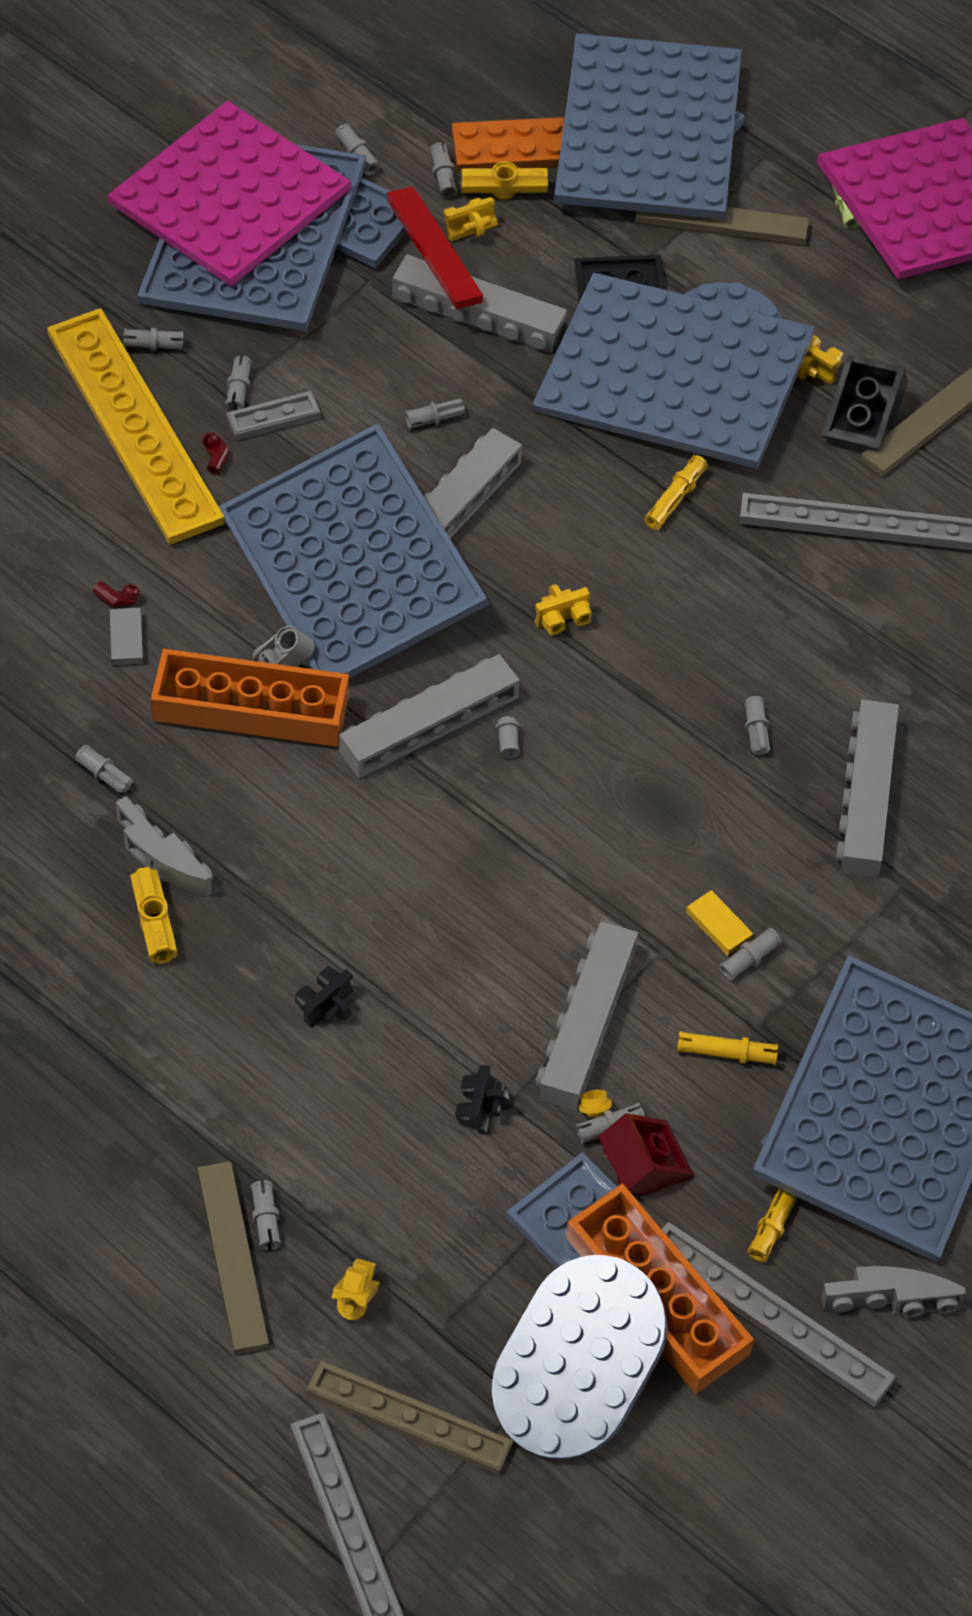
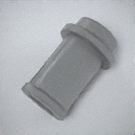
[495,716,520,759]

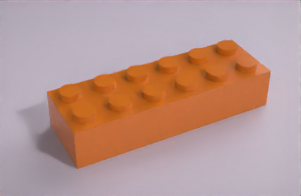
[151,649,349,747]
[566,1183,754,1394]

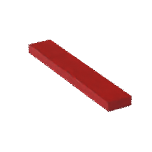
[386,186,483,309]

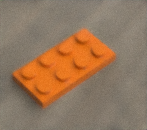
[452,117,564,172]

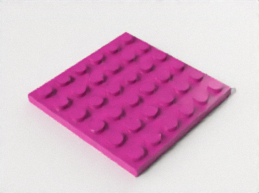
[107,100,351,287]
[817,118,972,280]

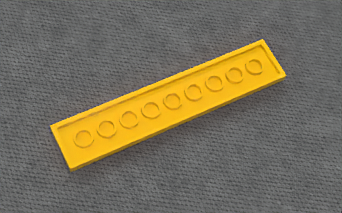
[47,308,225,545]

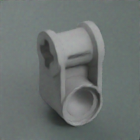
[252,626,315,667]

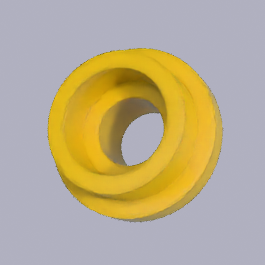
[578,1090,612,1117]

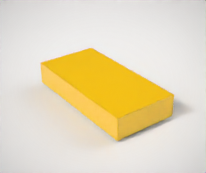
[686,890,753,956]

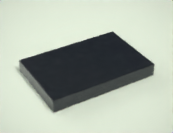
[574,255,665,303]

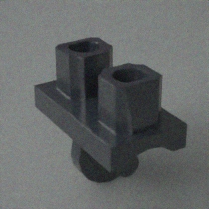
[295,966,354,1028]
[455,1065,513,1135]

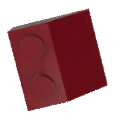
[598,1113,694,1195]

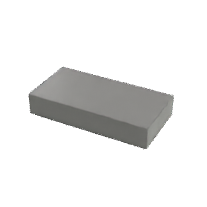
[110,608,143,666]

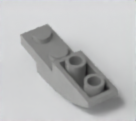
[115,796,213,897]
[821,1266,966,1318]

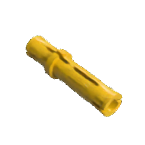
[644,455,708,530]
[677,1031,779,1065]
[747,1188,798,1262]

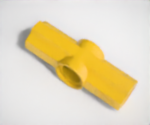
[461,161,548,200]
[130,867,178,964]

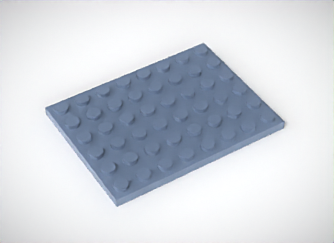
[554,33,742,220]
[137,144,367,331]
[532,272,815,469]
[218,423,489,679]
[750,955,972,1263]

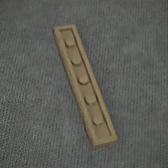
[635,207,809,246]
[860,367,972,477]
[197,1161,269,1355]
[306,1360,514,1475]

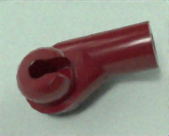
[202,432,229,475]
[93,581,140,607]

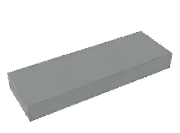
[227,391,321,441]

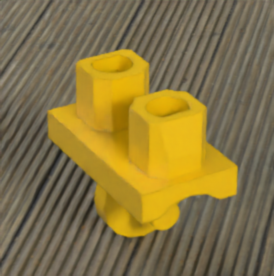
[443,197,498,241]
[797,335,843,385]
[534,584,592,636]
[331,1259,380,1320]

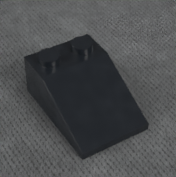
[822,355,908,451]

